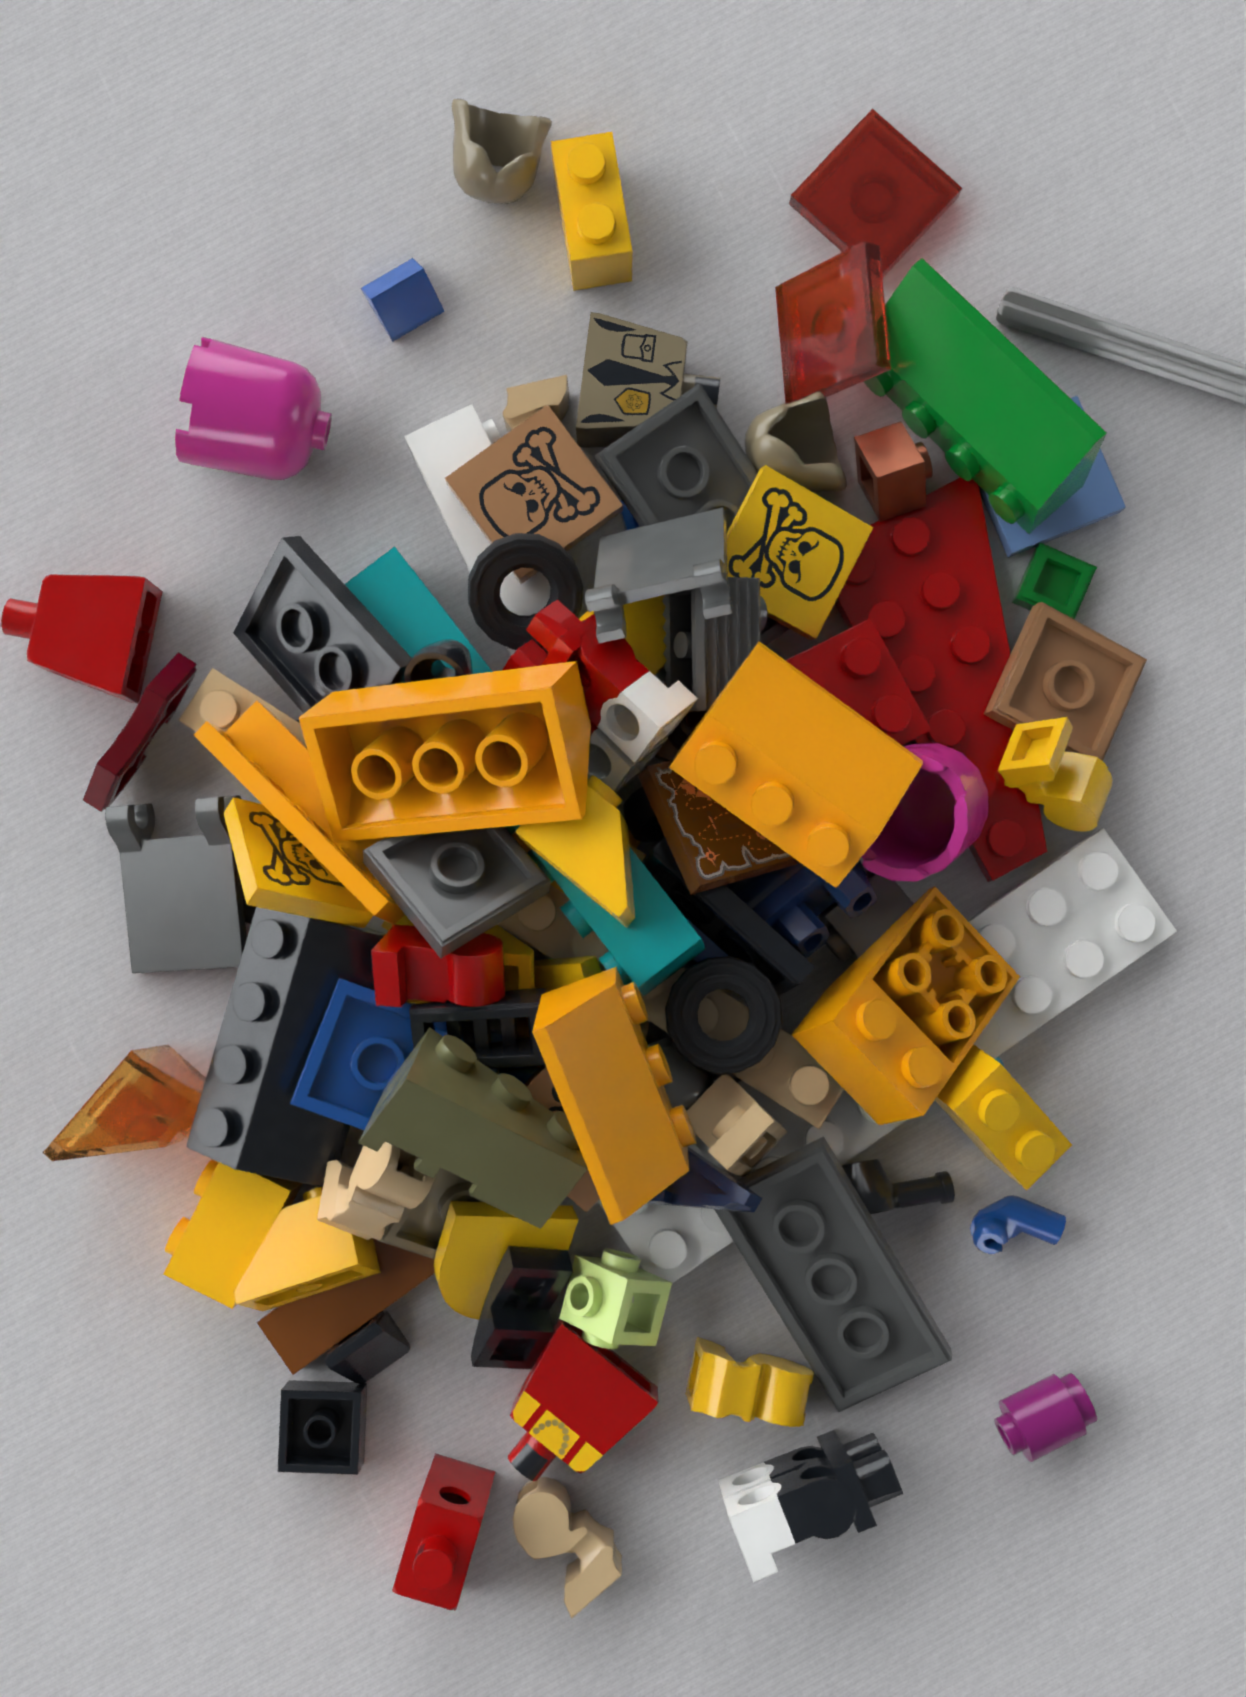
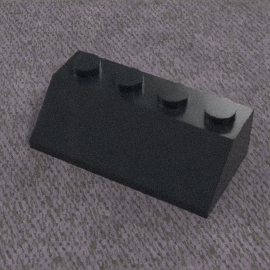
[186,907,385,1187]

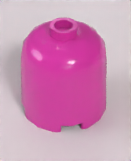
[175,337,332,480]
[862,743,988,882]

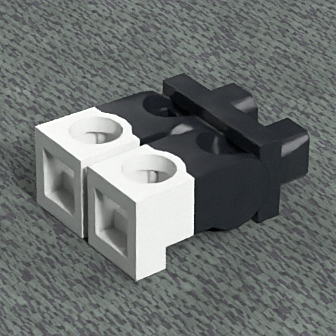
[718,1430,903,1583]

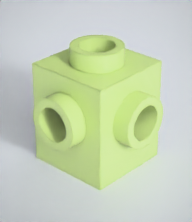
[559,1248,672,1349]

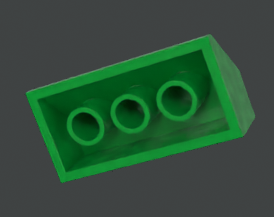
[858,258,1107,534]

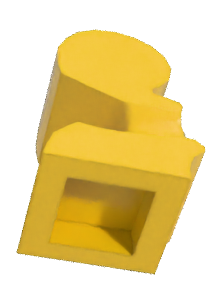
[997,717,1113,832]
[685,1337,814,1427]

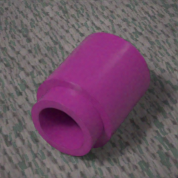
[994,1373,1097,1462]

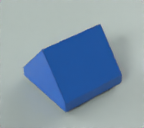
[361,258,444,342]

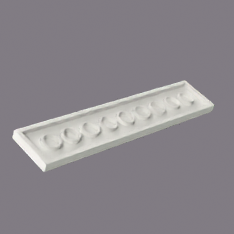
[597,828,1177,1284]

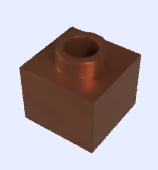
[854,421,933,522]

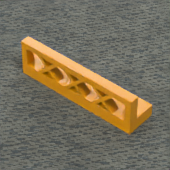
[194,700,405,924]

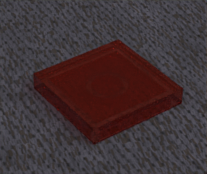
[789,108,962,283]
[775,241,891,404]

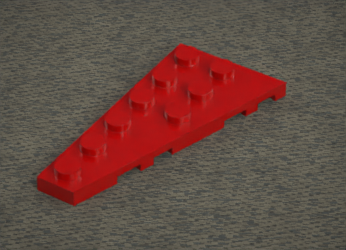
[835,478,1048,882]

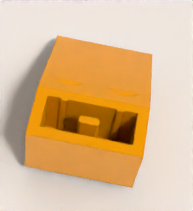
[791,886,1020,1125]

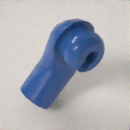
[970,1195,1066,1254]

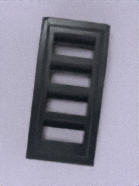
[409,988,548,1068]

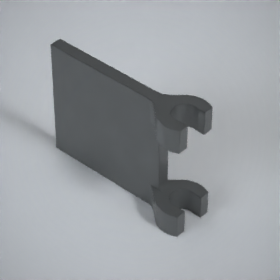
[585,507,733,644]
[105,795,247,974]

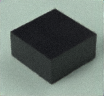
[278,1380,367,1475]

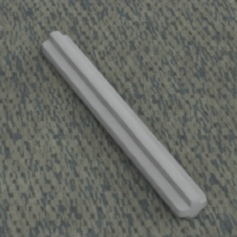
[996,287,1246,405]

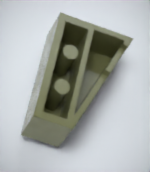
[358,1028,588,1229]

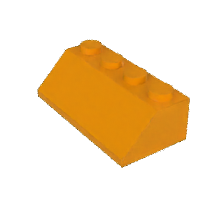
[298,661,591,843]

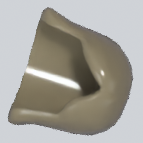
[451,98,552,204]
[745,391,847,492]

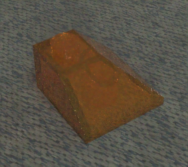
[42,1044,206,1161]

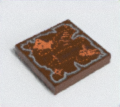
[638,760,800,895]

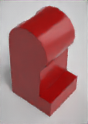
[371,924,506,1007]

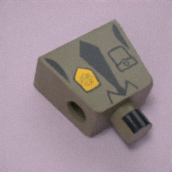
[576,312,721,448]

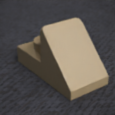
[686,1074,788,1177]

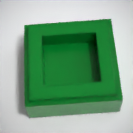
[1011,542,1097,620]

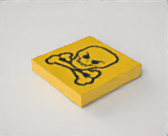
[727,465,874,640]
[224,797,373,928]

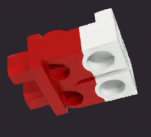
[502,600,698,793]

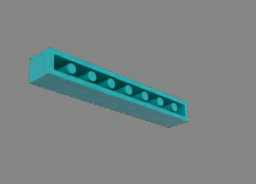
[345,546,706,996]

